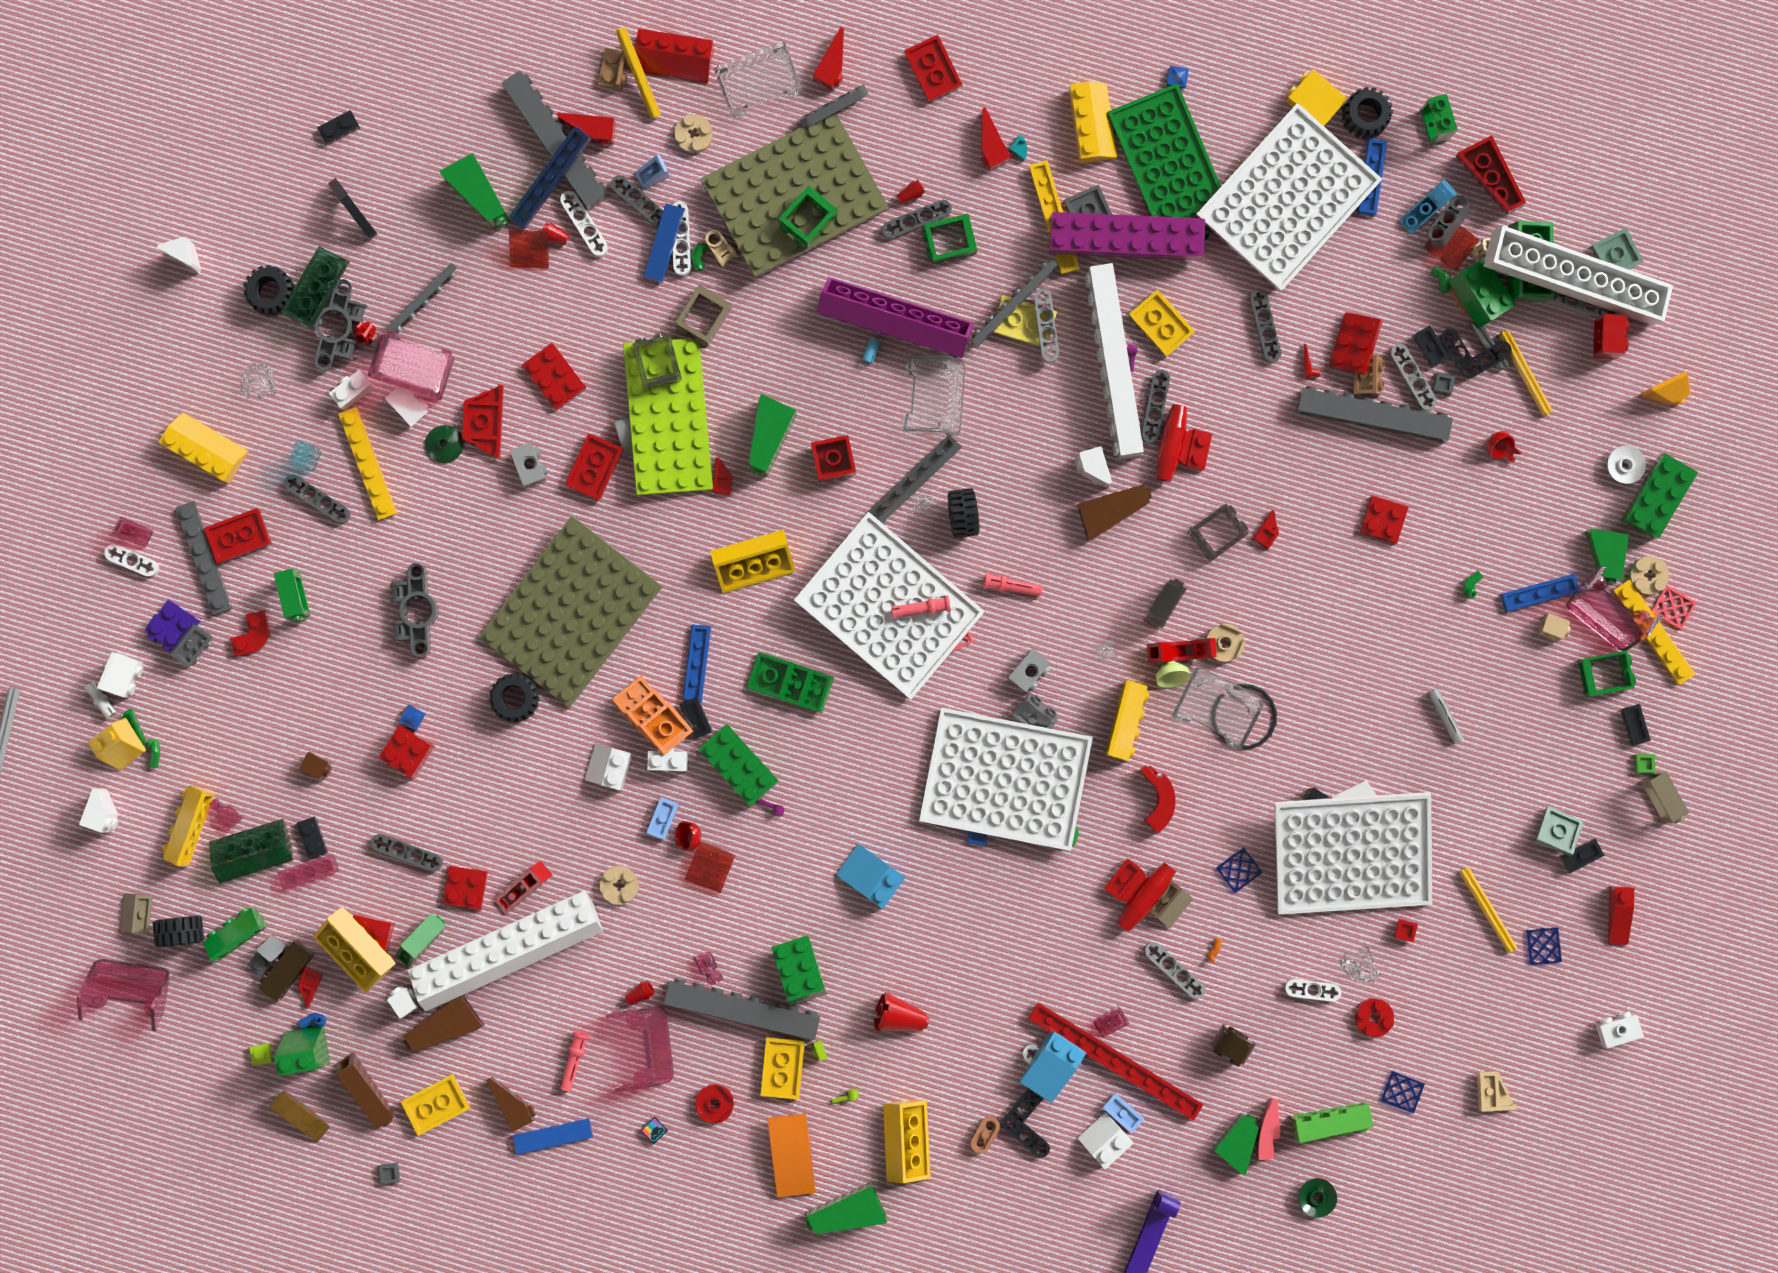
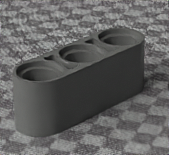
[1428,195,1470,248]

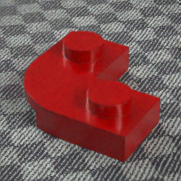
[230,611,270,657]

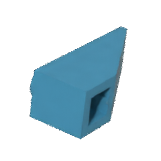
[1399,180,1458,234]

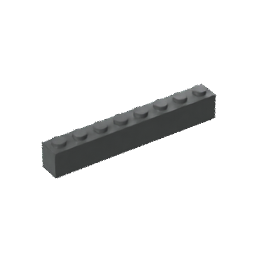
[501,70,607,211]
[1296,386,1453,443]
[664,978,821,1040]

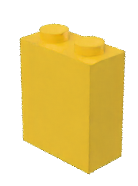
[1286,69,1348,126]

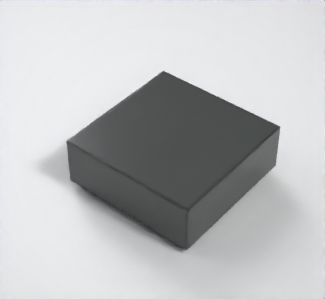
[1432,372,1455,396]
[378,1162,401,1185]

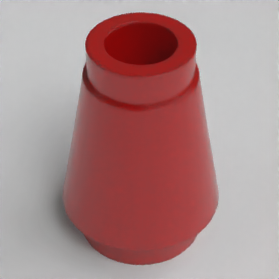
[897,180,926,205]
[540,222,570,245]
[625,980,655,1006]

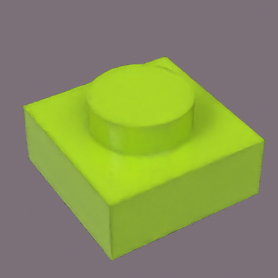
[811,1039,828,1061]
[249,1043,273,1066]

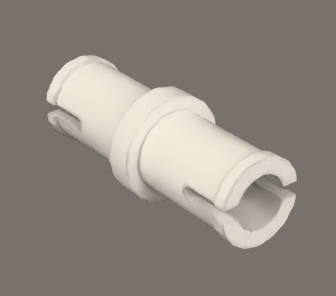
[85,682,117,720]

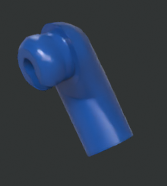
[298,1012,326,1029]

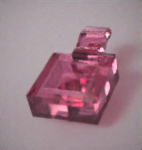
[209,798,243,831]
[693,950,723,986]

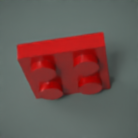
[1360,495,1409,544]
[443,865,488,910]

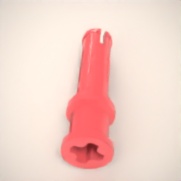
[983,572,1042,597]
[891,595,951,618]
[559,1031,590,1092]

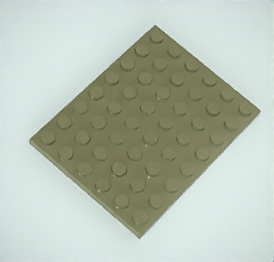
[701,113,889,278]
[479,516,663,708]

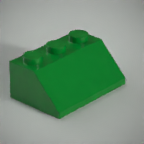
[203,907,268,962]

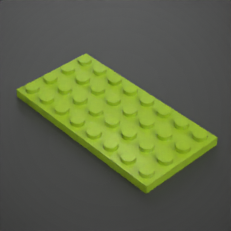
[623,338,713,496]

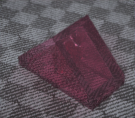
[112,516,153,548]
[1092,1005,1130,1038]

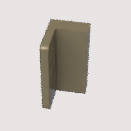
[1150,881,1193,928]
[120,893,153,934]

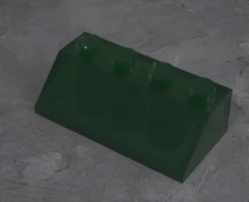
[281,246,350,328]
[209,819,293,884]

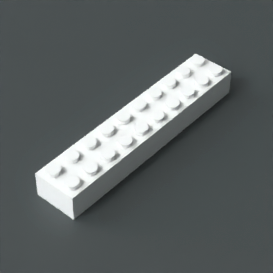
[1484,226,1673,325]
[1085,263,1144,460]
[408,891,603,1011]

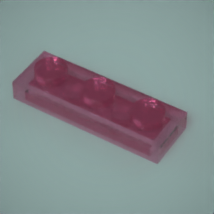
[277,854,340,891]

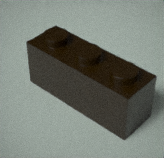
[258,940,315,1002]

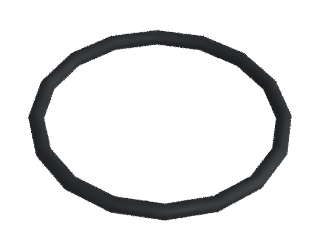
[1212,684,1277,749]

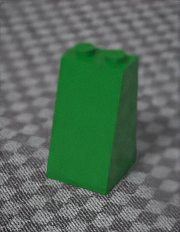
[439,153,511,229]
[749,394,797,477]
[274,1026,330,1076]
[805,1182,887,1234]

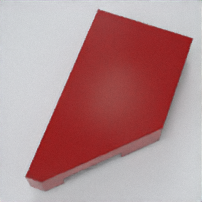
[711,457,733,495]
[1252,510,1279,550]
[297,967,324,1008]

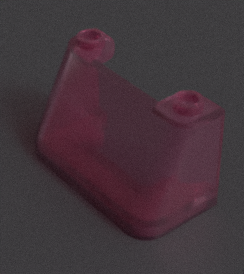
[367,330,455,401]

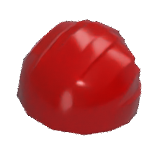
[1486,431,1522,463]

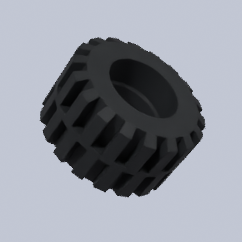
[1342,87,1393,139]
[243,265,296,316]
[947,488,980,538]
[489,673,540,722]
[152,915,204,947]

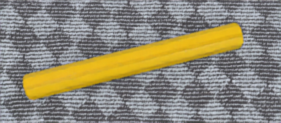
[615,27,661,119]
[1499,330,1552,416]
[1459,867,1517,953]

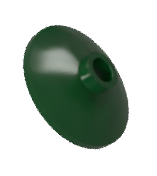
[425,425,464,463]
[1298,1178,1337,1218]

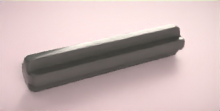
[1470,322,1509,371]

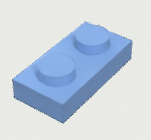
[647,797,679,840]
[1102,1093,1144,1133]

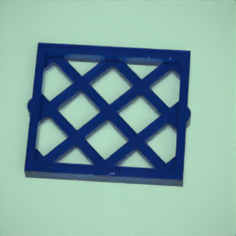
[1216,847,1263,893]
[1526,927,1562,965]
[1380,1071,1425,1114]

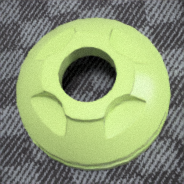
[1156,661,1191,688]

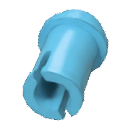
[862,338,881,364]

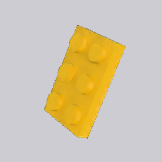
[1129,289,1195,358]
[761,1037,805,1099]
[400,1074,471,1136]

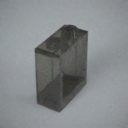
[631,333,682,391]
[1187,503,1249,562]
[1143,578,1187,630]

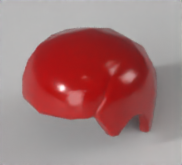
[675,821,701,851]

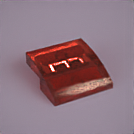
[1424,220,1479,271]
[509,229,549,268]
[685,841,736,894]

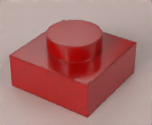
[1394,919,1418,943]

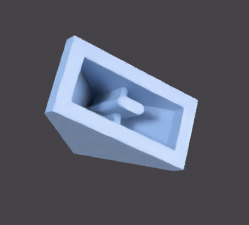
[635,154,669,189]

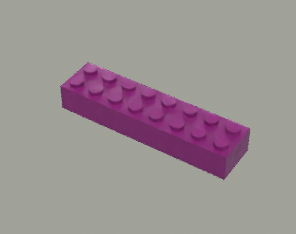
[1049,212,1205,261]
[816,277,974,358]

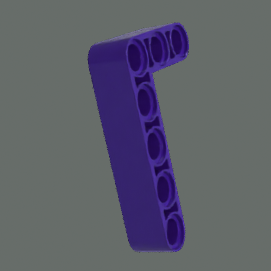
[1124,1189,1181,1273]

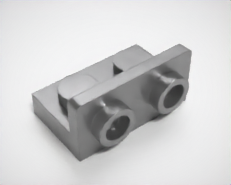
[169,623,212,668]
[1012,692,1058,729]

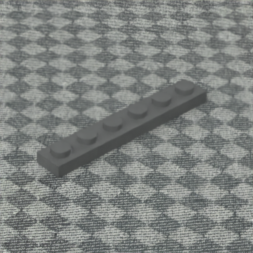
[971,260,1058,349]
[371,263,457,350]
[866,435,962,523]
[175,501,233,615]

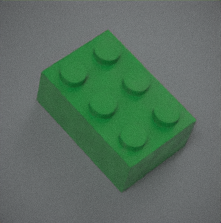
[1448,257,1517,329]
[771,935,827,1006]

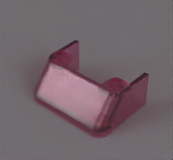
[1566,566,1664,651]
[77,959,170,1032]
[606,1006,674,1092]

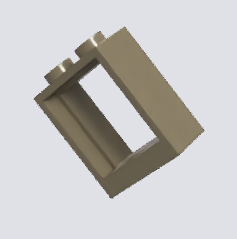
[675,284,733,346]
[1639,772,1689,824]

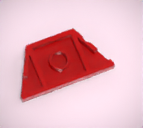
[462,384,504,459]

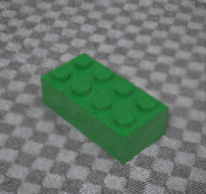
[1508,221,1555,302]
[1621,453,1698,539]
[698,724,779,807]

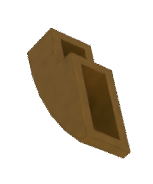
[269,1090,331,1142]

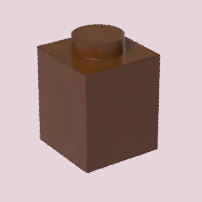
[299,752,332,780]

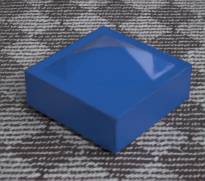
[1167,66,1189,89]
[399,705,426,731]

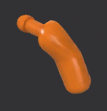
[1208,937,1222,963]

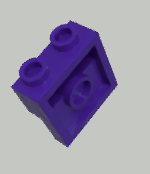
[144,599,201,652]

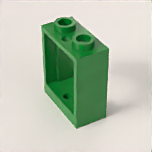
[1420,93,1458,146]
[779,185,838,249]
[921,213,978,264]
[273,569,311,623]
[1577,650,1636,697]

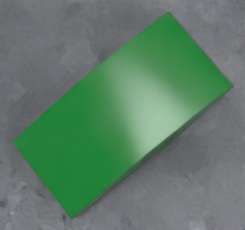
[747,652,834,713]

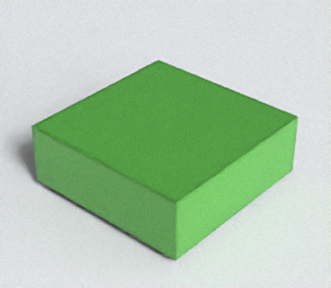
[1634,754,1656,774]

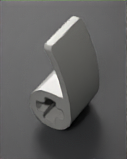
[614,417,632,456]

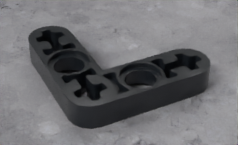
[328,178,378,240]
[1441,329,1512,378]
[1002,1089,1050,1158]

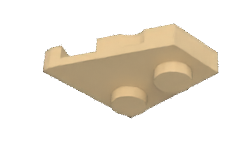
[1477,1071,1517,1112]

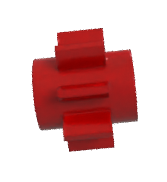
[352,321,378,345]

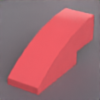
[1256,1098,1281,1160]

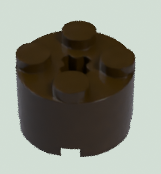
[1211,1024,1256,1067]

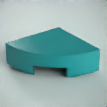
[1009,134,1028,161]

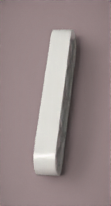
[560,191,608,257]
[673,202,691,276]

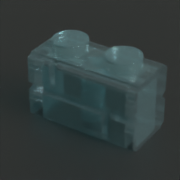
[289,440,322,473]

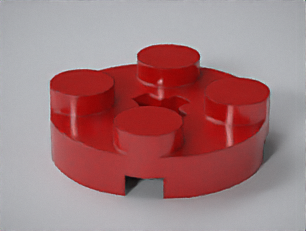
[1355,998,1394,1037]
[696,1083,734,1123]

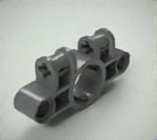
[315,279,368,372]
[390,563,439,658]

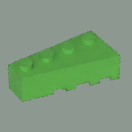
[1290,1102,1373,1143]

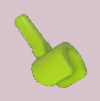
[832,1089,859,1104]

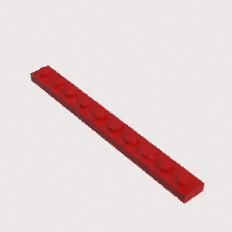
[1028,1002,1204,1121]

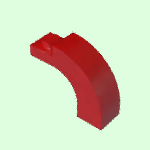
[1147,638,1217,663]
[1139,765,1176,834]

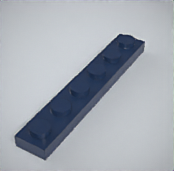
[509,126,592,229]

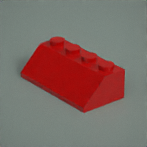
[635,28,714,83]

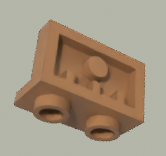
[598,48,629,90]
[1354,355,1385,395]

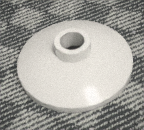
[1607,446,1646,484]

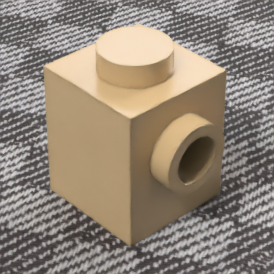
[1538,613,1571,642]

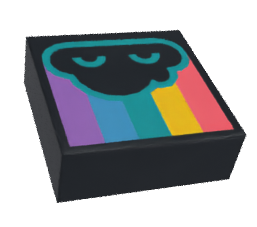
[641,1117,668,1144]

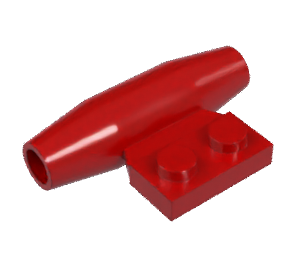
[1156,404,1213,482]
[1104,858,1176,932]

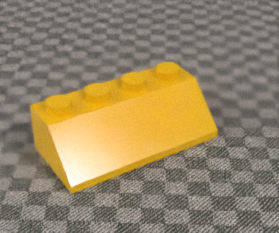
[1069,81,1117,164]
[158,413,249,484]
[710,529,796,593]
[1105,680,1150,761]
[162,785,215,867]
[313,907,396,993]
[883,1100,930,1183]

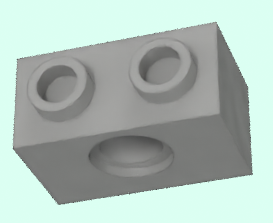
[510,442,548,488]
[1008,648,1050,693]

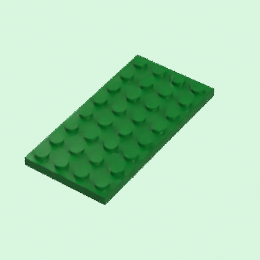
[1107,83,1221,236]

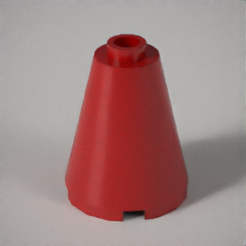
[873,992,929,1031]

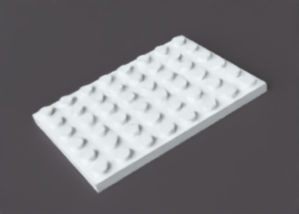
[1196,103,1382,292]
[794,512,985,699]
[919,708,1093,851]
[1275,792,1432,914]

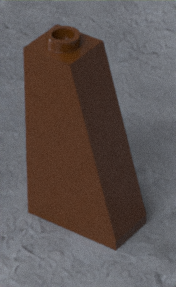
[1077,484,1152,542]
[403,995,485,1052]
[336,1052,394,1129]

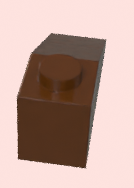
[486,1077,536,1132]

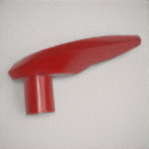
[1303,343,1321,380]

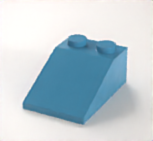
[836,843,906,909]
[1019,1032,1086,1103]

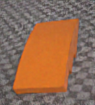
[611,676,693,756]
[768,1113,816,1198]

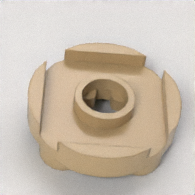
[675,114,713,154]
[1629,556,1669,595]
[1206,624,1245,662]
[600,866,639,905]

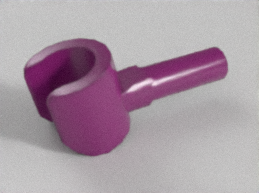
[1127,344,1137,372]
[759,798,784,816]

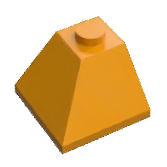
[1641,372,1691,406]

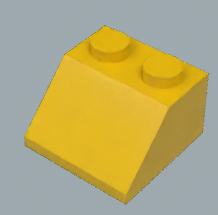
[87,718,146,770]

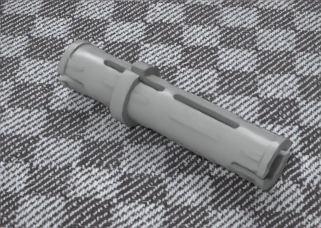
[1427,688,1465,744]

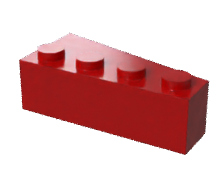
[1455,135,1527,215]

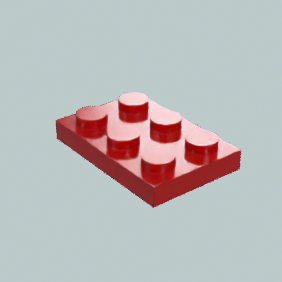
[904,34,963,103]
[1329,312,1383,375]
[522,342,587,411]
[565,433,623,501]
[204,508,272,564]

